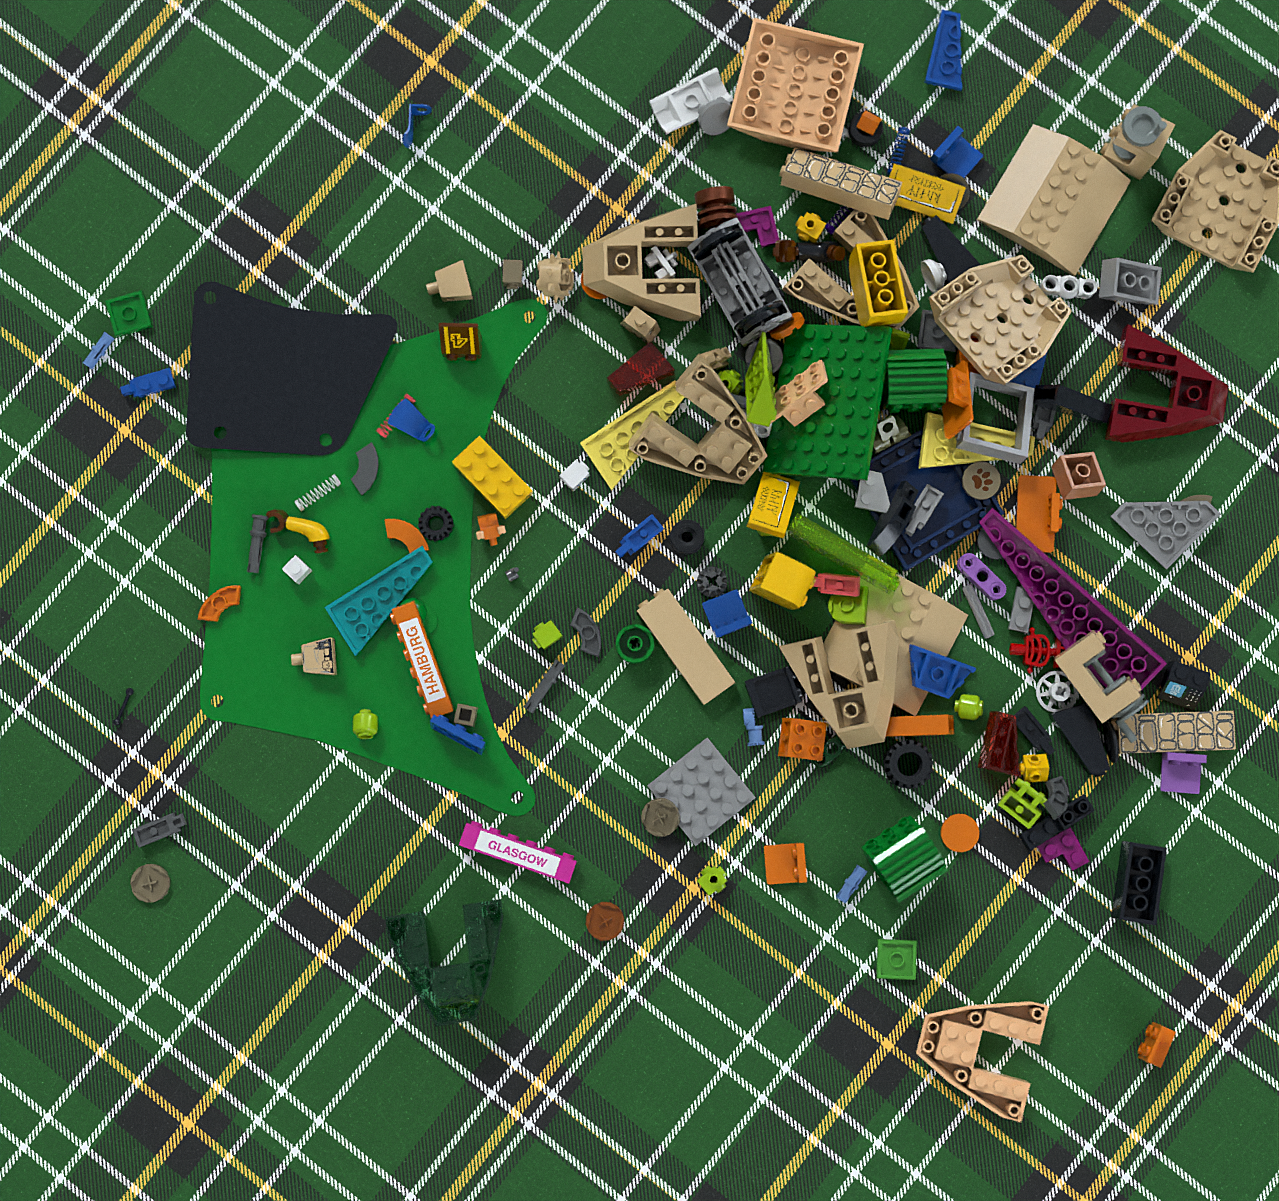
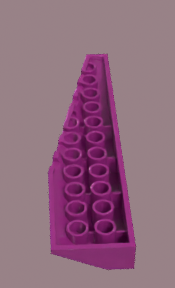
[980,508,1167,689]

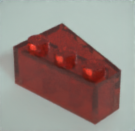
[607,341,675,396]
[977,711,1021,777]

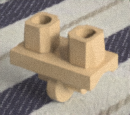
[700,347,732,371]

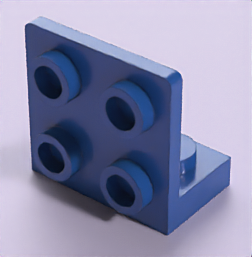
[930,126,983,178]
[702,589,753,639]

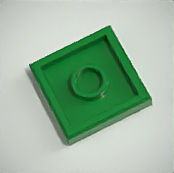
[105,290,153,338]

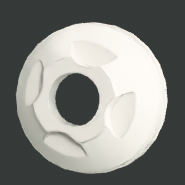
[920,259,947,293]

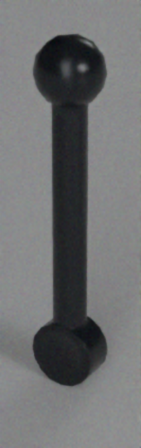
[113,688,134,726]

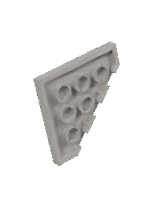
[1110,501,1221,569]

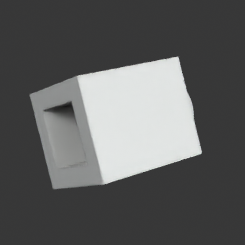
[559,460,590,492]
[282,555,312,584]

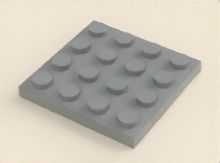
[647,738,756,846]

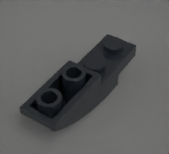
[866,481,918,557]
[1018,794,1095,851]

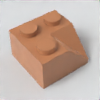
[1051,452,1106,500]

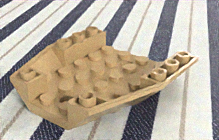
[1152,130,1279,273]
[929,255,1072,385]

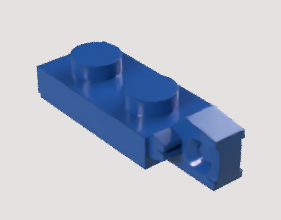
[120,368,176,398]
[615,514,664,558]

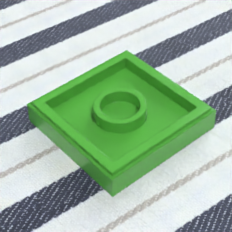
[876,939,917,980]

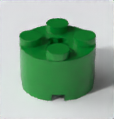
[616,624,654,664]

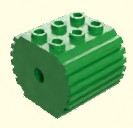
[881,349,947,413]
[861,815,948,902]

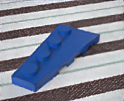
[924,9,962,91]

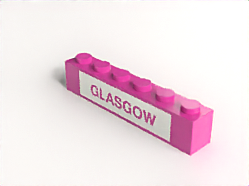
[459,821,577,883]

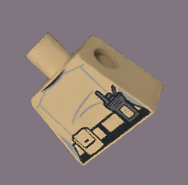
[620,306,660,345]
[291,638,337,675]

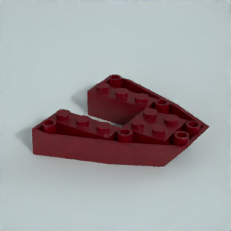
[1105,324,1229,443]

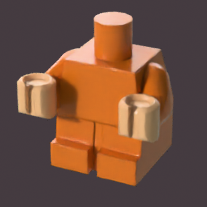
[476,512,506,546]

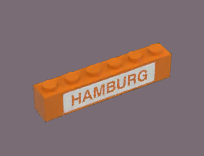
[390,600,454,719]

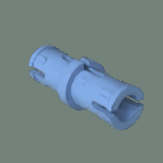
[82,332,114,370]
[835,865,867,904]

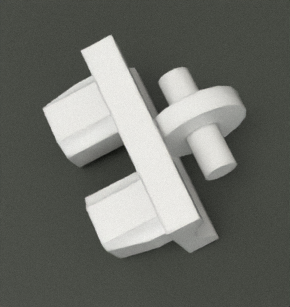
[644,246,678,279]

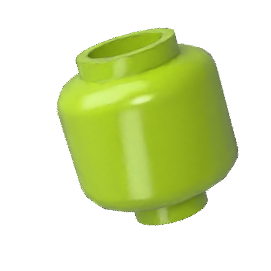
[954,694,983,720]
[353,709,378,739]

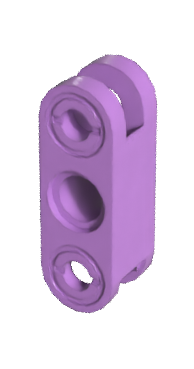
[957,553,1006,601]

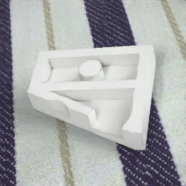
[854,470,890,514]

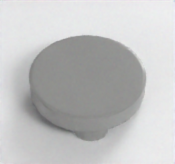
[698,97,732,135]

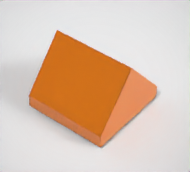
[856,110,882,136]

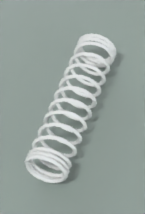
[294,474,341,511]

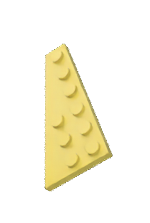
[580,380,685,491]
[918,412,1035,469]

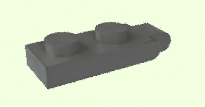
[132,813,187,847]

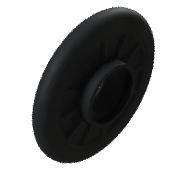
[1104,721,1119,763]

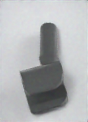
[505,567,519,582]

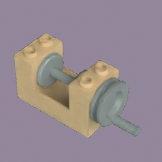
[1100,104,1175,180]
[1055,630,1149,743]

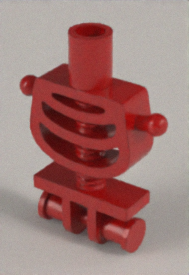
[1009,627,1065,674]

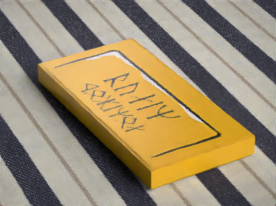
[889,163,966,224]
[747,472,800,539]

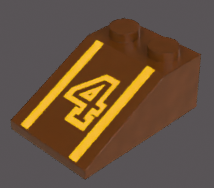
[439,323,482,361]

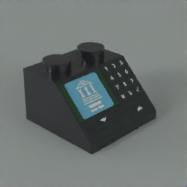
[1157,661,1211,711]

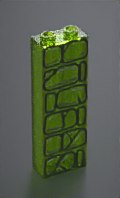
[788,513,900,594]

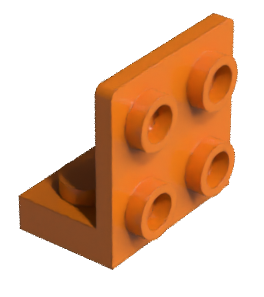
[778,718,826,761]
[764,843,807,884]
[1138,1022,1176,1068]

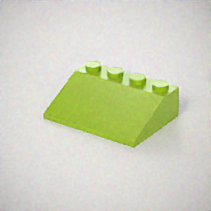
[745,332,777,427]

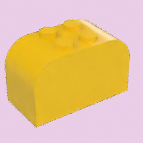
[849,239,908,327]
[749,552,816,610]

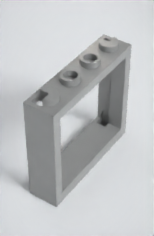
[955,372,1035,464]

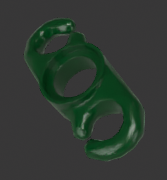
[812,734,846,768]

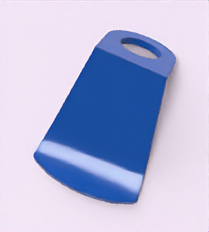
[402,104,432,148]
[388,399,435,442]

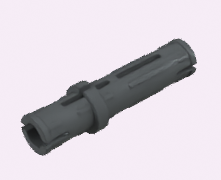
[523,659,565,714]

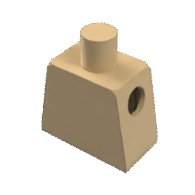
[426,260,473,302]

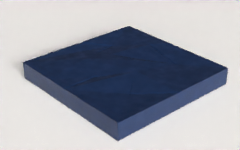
[849,429,1005,572]

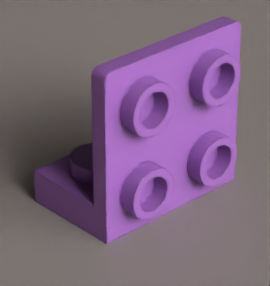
[1160,752,1207,794]

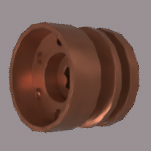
[694,186,738,229]

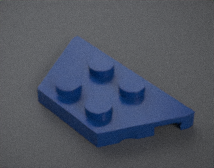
[909,644,976,699]

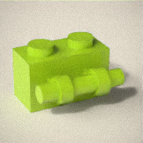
[998,777,1047,829]

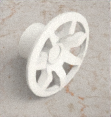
[1036,671,1078,712]

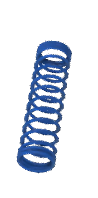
[887,127,910,175]

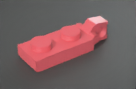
[813,573,860,597]

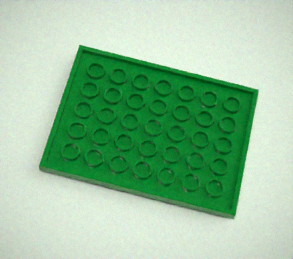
[763,324,892,481]

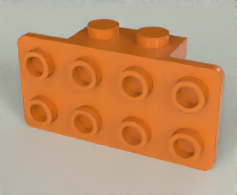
[942,360,973,439]
[1016,475,1063,553]

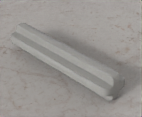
[963,584,994,638]

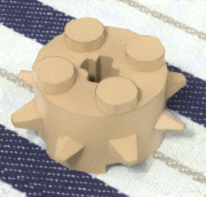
[536,251,574,303]

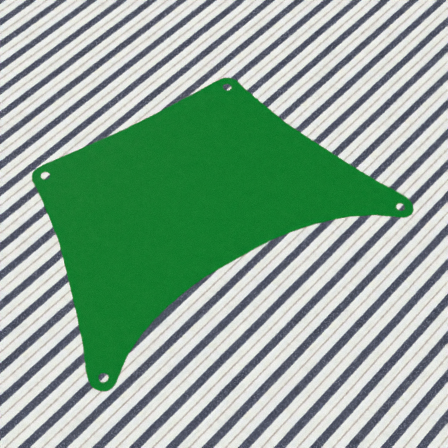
[200,299,548,816]

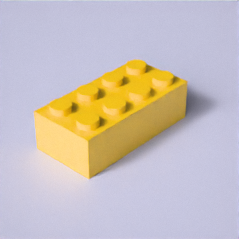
[452,435,533,520]

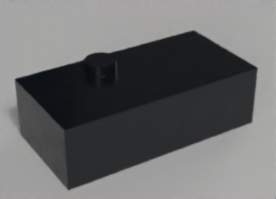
[1111,841,1167,925]

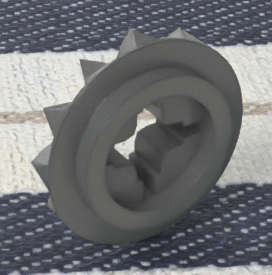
[697,567,727,597]

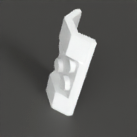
[649,67,733,135]

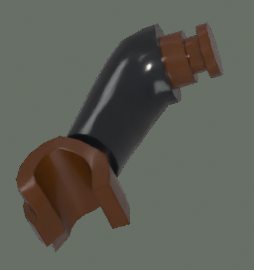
[773,239,845,263]

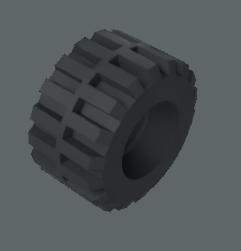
[883,740,934,789]

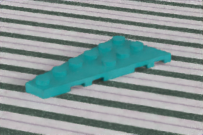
[325,546,433,656]

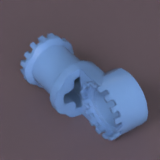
[743,708,765,746]

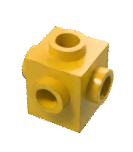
[795,212,826,242]
[1019,754,1049,782]

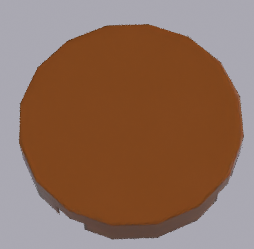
[586,902,624,941]

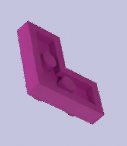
[736,206,779,248]
[1037,827,1090,871]

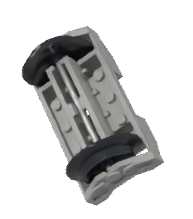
[688,218,794,347]

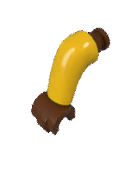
[266,509,330,553]

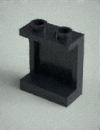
[744,666,803,718]

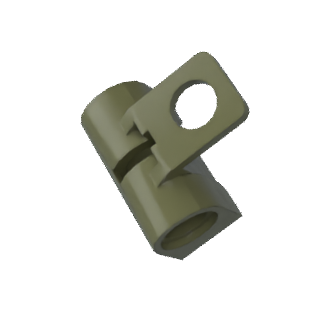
[873,415,910,454]

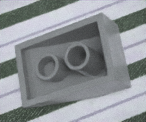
[1099,258,1162,305]

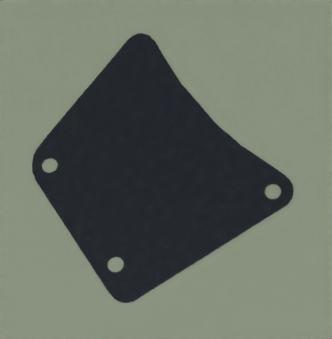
[186,281,398,455]

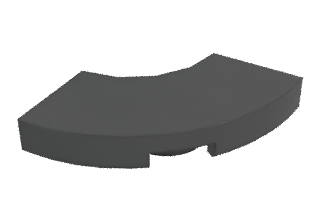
[351,442,379,495]
[570,607,601,657]
[1043,776,1069,820]

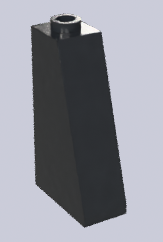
[920,215,981,286]
[1033,385,1112,423]
[1048,703,1110,777]

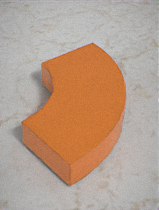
[384,519,429,553]
[198,585,241,622]

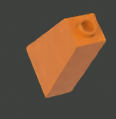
[885,715,954,737]

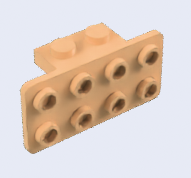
[770,360,828,427]

